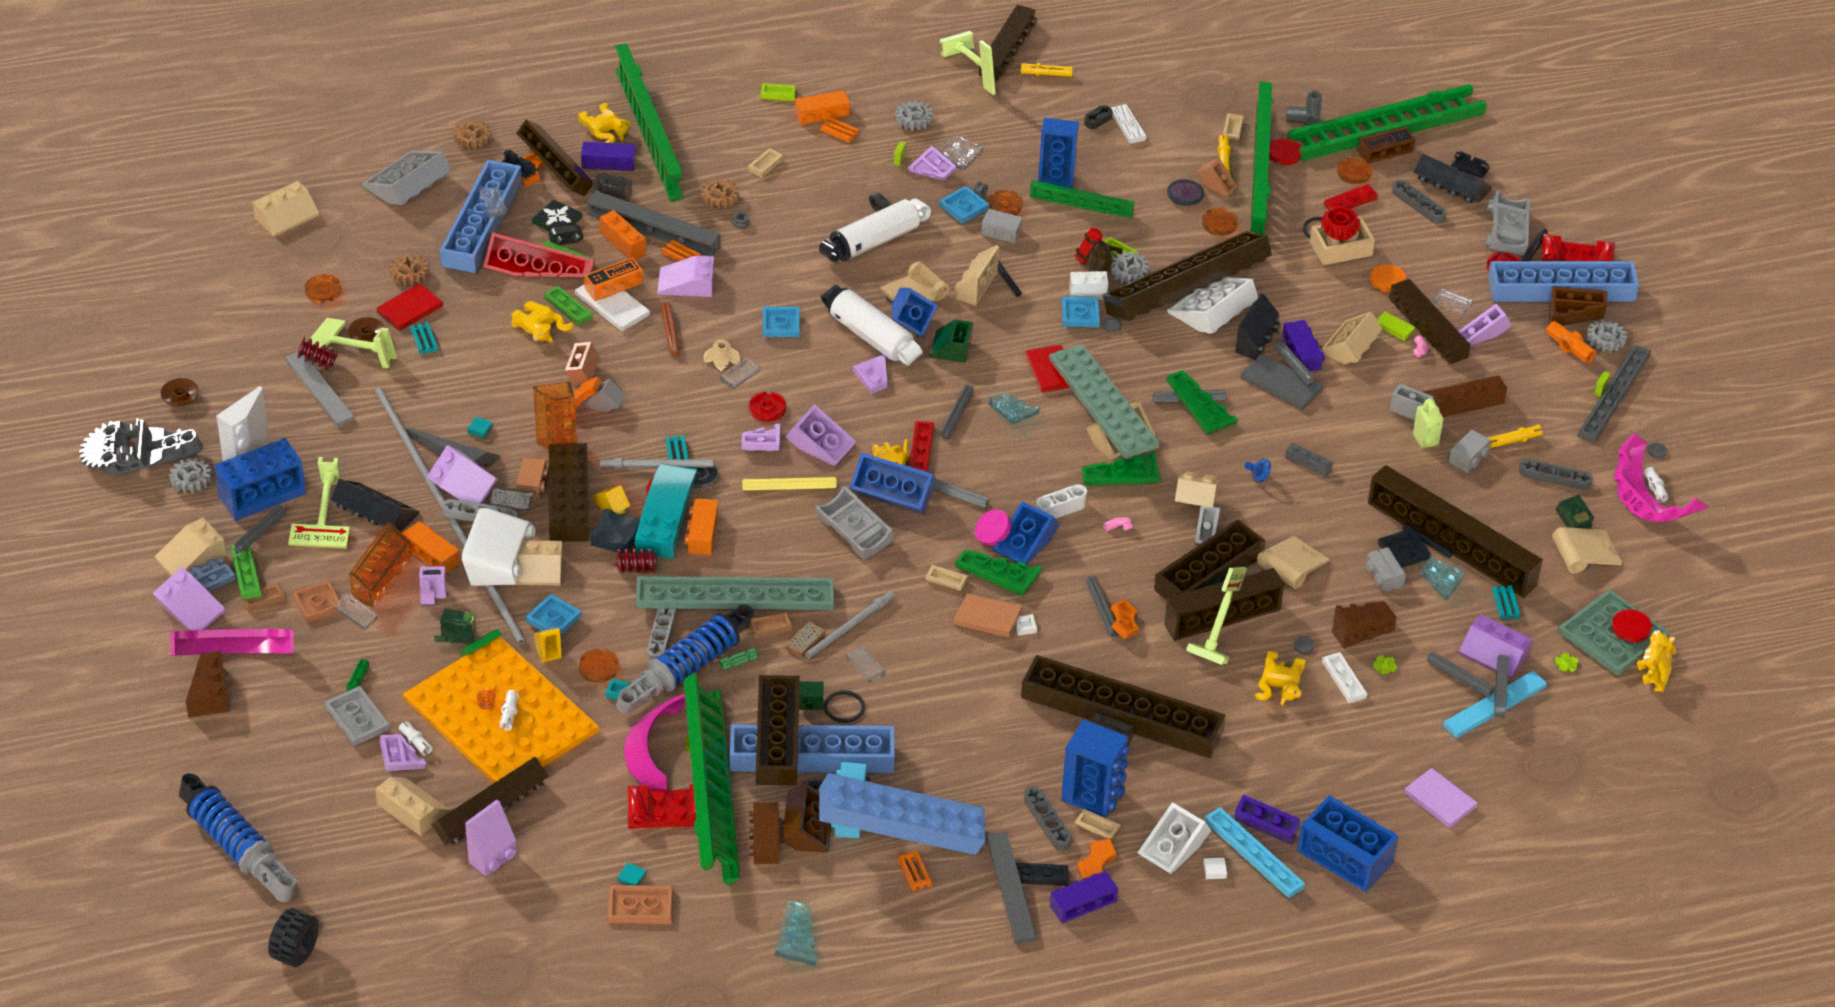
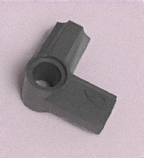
[1286,90,1322,125]

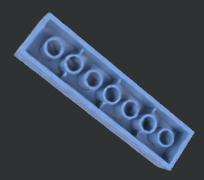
[440,159,522,273]
[1488,261,1639,302]
[730,724,895,773]
[819,773,985,855]

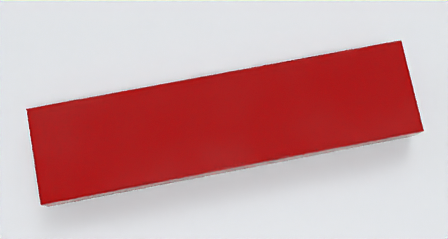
[909,421,934,472]

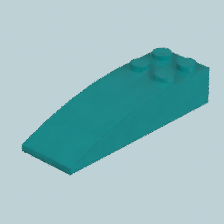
[635,464,697,559]

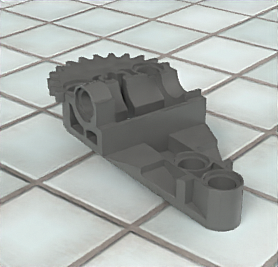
[79,419,203,476]

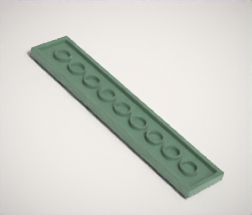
[1049,344,1159,459]
[636,576,834,610]

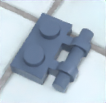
[189,558,236,592]

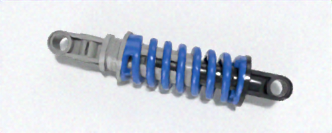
[616,604,754,714]
[179,773,297,902]

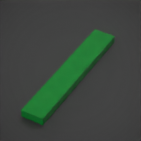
[1030,180,1135,219]

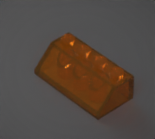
[533,381,577,449]
[349,522,412,607]

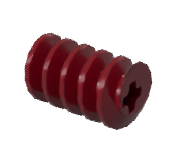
[297,336,339,370]
[616,548,657,573]

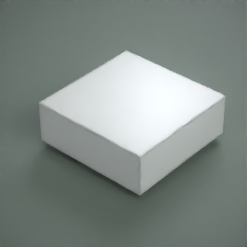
[1015,614,1037,636]
[1203,858,1227,879]

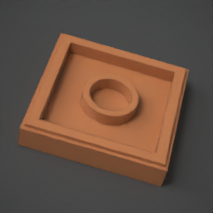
[292,580,344,623]

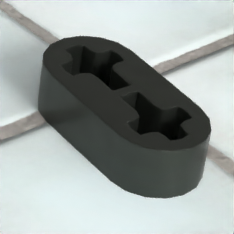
[1084,105,1112,129]
[869,192,892,212]
[548,225,584,245]

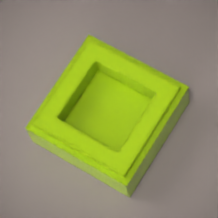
[894,141,906,166]
[1594,372,1611,397]

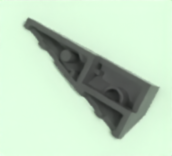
[406,427,500,468]

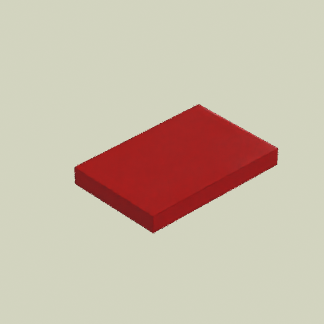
[376,283,443,331]
[1026,345,1070,392]

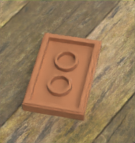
[953,593,1023,638]
[607,885,673,924]

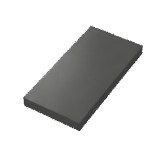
[1241,354,1323,410]

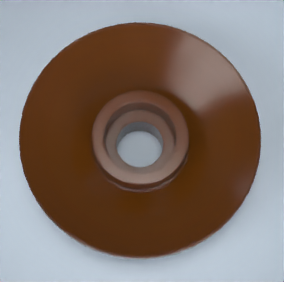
[348,317,385,342]
[161,378,199,406]

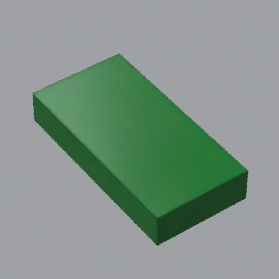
[460,629,502,657]

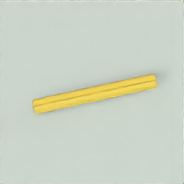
[742,477,837,491]

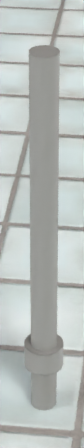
[600,458,714,469]
[805,591,895,659]

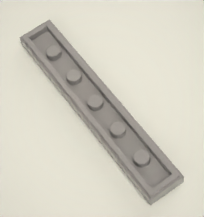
[285,352,354,428]

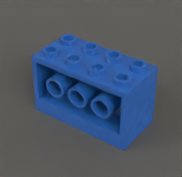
[214,438,306,521]
[1061,719,1130,818]
[1297,795,1399,893]

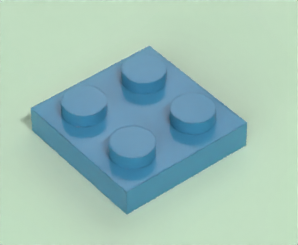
[939,186,989,224]
[1061,297,1100,327]
[763,307,800,337]
[526,594,582,636]

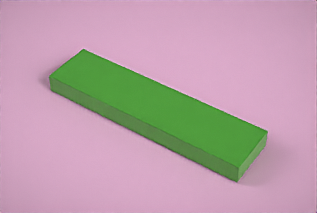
[230,545,262,600]

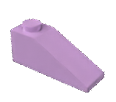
[1459,303,1512,346]

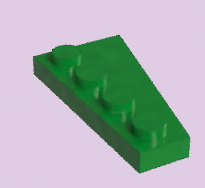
[1166,370,1238,435]
[1081,451,1160,486]
[955,549,1042,596]

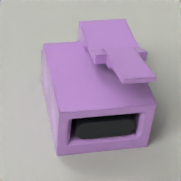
[419,567,447,604]

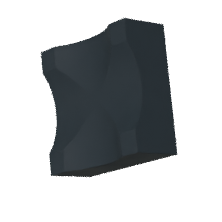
[590,509,641,554]

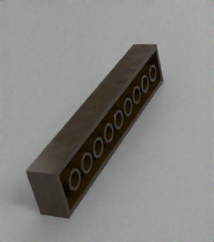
[1102,231,1272,321]
[1368,465,1543,598]
[1021,655,1226,759]

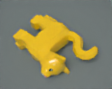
[578,102,631,143]
[511,301,574,343]
[1637,630,1676,692]
[1255,651,1306,706]

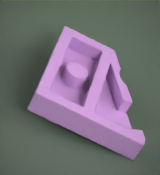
[908,146,957,181]
[853,354,887,394]
[741,424,780,451]
[380,734,426,771]

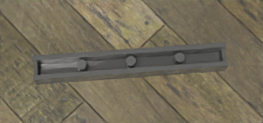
[587,191,721,256]

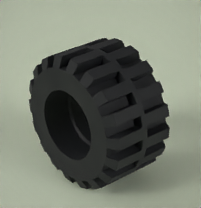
[268,908,319,968]

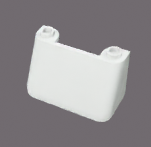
[462,508,535,586]

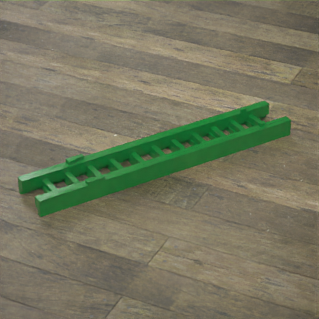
[615,43,683,202]
[1250,81,1274,234]
[1287,84,1487,161]
[684,673,740,886]

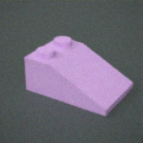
[657,256,714,297]
[786,404,857,466]
[427,445,498,504]
[152,567,226,630]
[465,800,517,876]

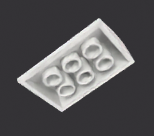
[1167,277,1258,334]
[216,386,269,461]

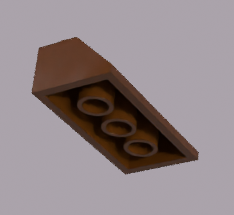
[1422,375,1507,417]

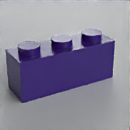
[581,141,636,171]
[1282,320,1325,371]
[1234,794,1300,845]
[1050,871,1118,924]

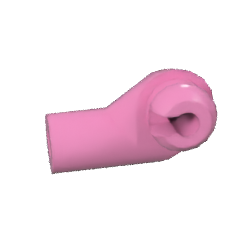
[1413,335,1429,358]
[1103,517,1133,532]

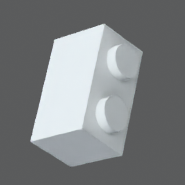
[1069,271,1108,300]

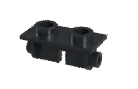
[501,149,538,179]
[1451,151,1490,178]

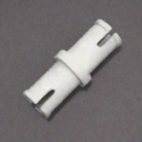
[1644,467,1669,503]
[499,690,519,730]
[398,721,433,756]

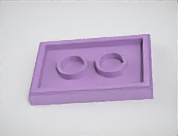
[1404,768,1478,828]

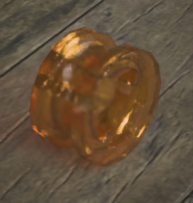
[477,689,496,710]

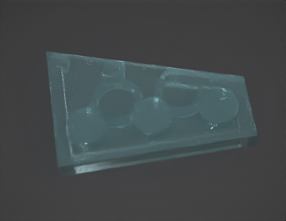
[774,901,817,966]

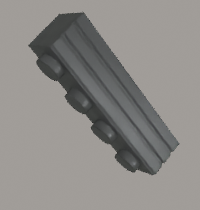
[1285,443,1333,477]

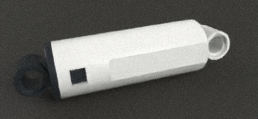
[819,198,931,262]
[821,285,922,366]

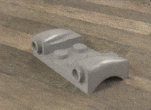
[1485,191,1530,256]
[815,486,895,561]

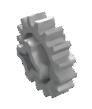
[895,100,933,131]
[1110,251,1150,284]
[1586,319,1627,353]
[169,458,212,493]

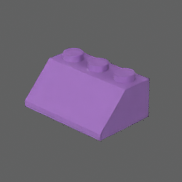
[1459,614,1533,679]

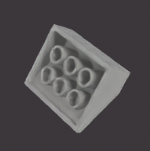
[361,151,451,206]

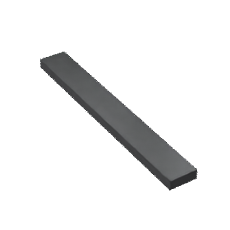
[1577,344,1651,443]

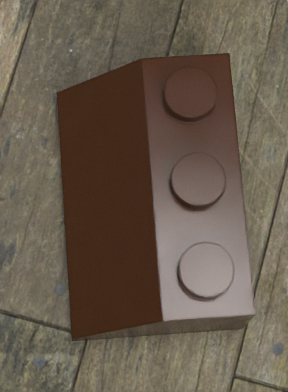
[782,782,831,853]

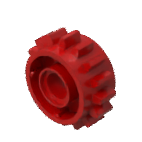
[1321,207,1360,240]

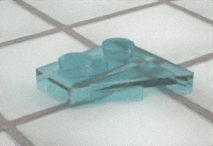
[988,393,1040,425]

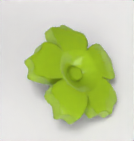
[1554,652,1579,672]
[1373,655,1397,675]

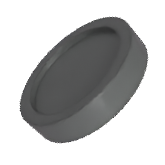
[1103,317,1121,332]
[1647,443,1667,458]
[1294,637,1314,654]

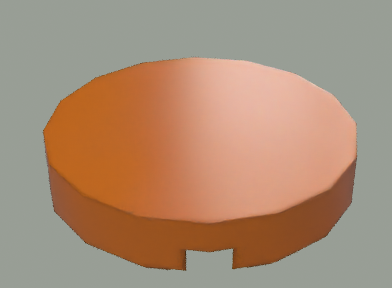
[1370,264,1406,293]

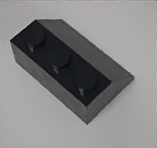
[1235,293,1281,360]

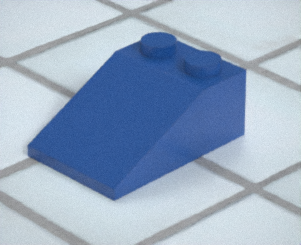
[992,501,1059,565]

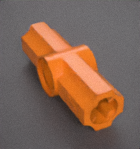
[1546,320,1597,364]

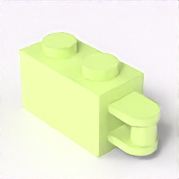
[1413,398,1444,449]

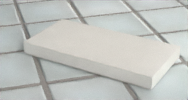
[575,285,650,332]

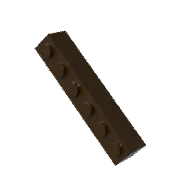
[979,5,1037,81]
[516,120,595,196]
[1389,279,1471,365]
[431,756,549,845]

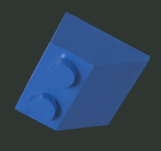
[892,288,938,337]

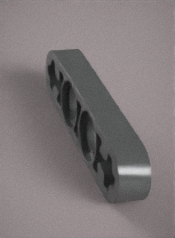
[1392,180,1447,224]
[1519,459,1593,490]
[1494,655,1509,718]
[1024,786,1071,851]

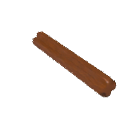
[661,302,680,356]

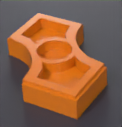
[521,152,546,187]
[558,377,602,415]
[1110,599,1139,640]
[1077,839,1116,880]

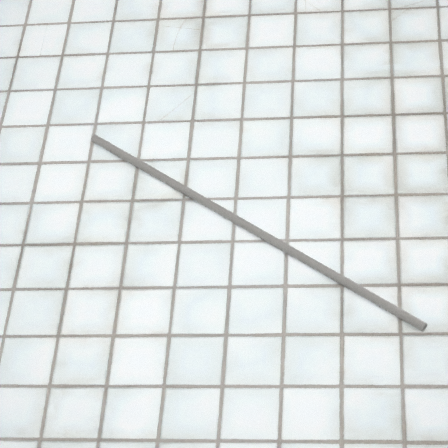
[375,388,525,645]

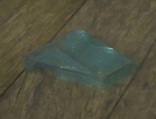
[1421,557,1465,600]

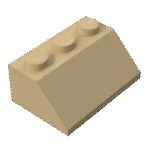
[252,181,319,237]
[955,245,999,306]
[1320,312,1383,364]
[1086,402,1155,460]
[515,540,563,586]
[375,777,451,836]

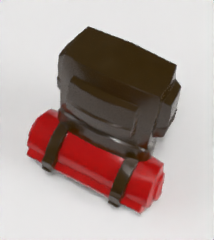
[1075,228,1123,272]

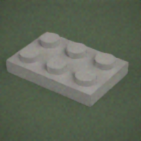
[324,686,390,746]

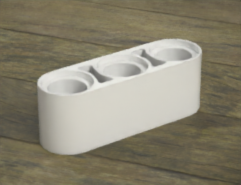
[1036,484,1087,519]

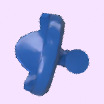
[1244,459,1271,482]

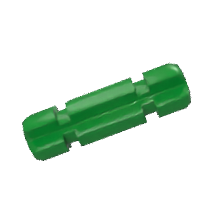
[720,648,758,670]
[346,659,369,691]

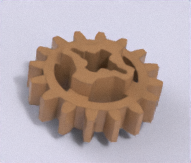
[453,119,491,150]
[701,178,739,209]
[389,253,429,286]

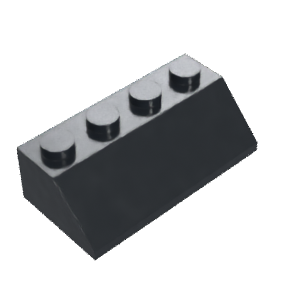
[1414,154,1492,203]
[331,479,420,533]

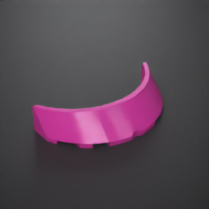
[1615,433,1708,522]
[170,628,294,656]
[624,694,686,791]

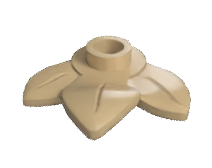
[704,339,741,372]

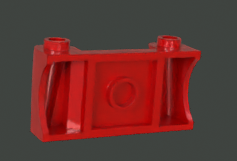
[1541,234,1615,261]
[627,784,710,828]

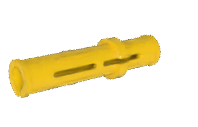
[1021,63,1072,78]
[1217,134,1231,175]
[1487,424,1542,449]

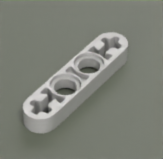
[442,499,517,522]
[647,608,677,660]

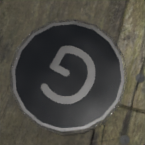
[685,459,719,491]

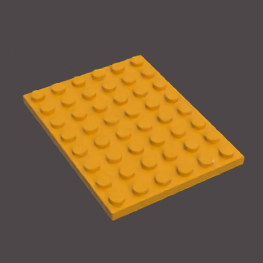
[403,636,599,783]

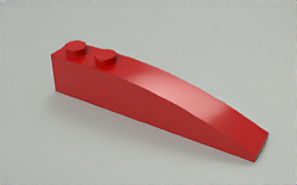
[483,232,595,277]

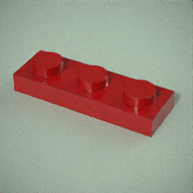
[1324,184,1378,210]

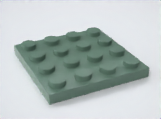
[1558,589,1670,676]

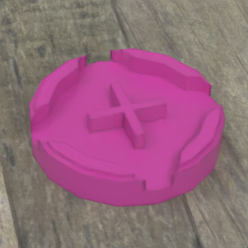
[975,509,1011,546]

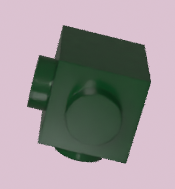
[799,681,824,710]

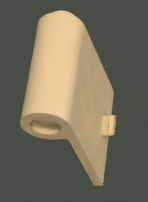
[880,261,950,302]
[1552,527,1622,574]
[1257,536,1330,589]

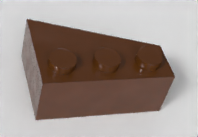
[1549,287,1607,326]
[1332,601,1397,648]
[186,651,229,717]

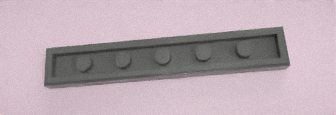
[986,832,1036,944]

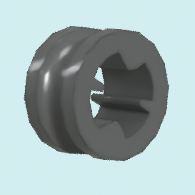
[973,181,988,199]
[733,211,749,228]

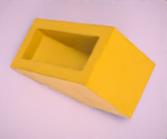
[591,485,630,515]
[534,628,562,663]

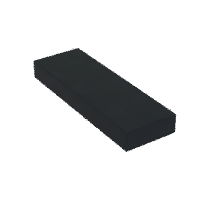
[1015,862,1068,886]

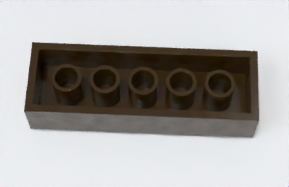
[549,443,589,542]
[1154,519,1266,600]
[1164,568,1284,641]
[756,675,800,785]

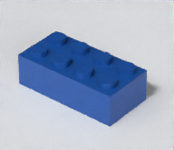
[1038,118,1079,188]
[849,452,937,515]

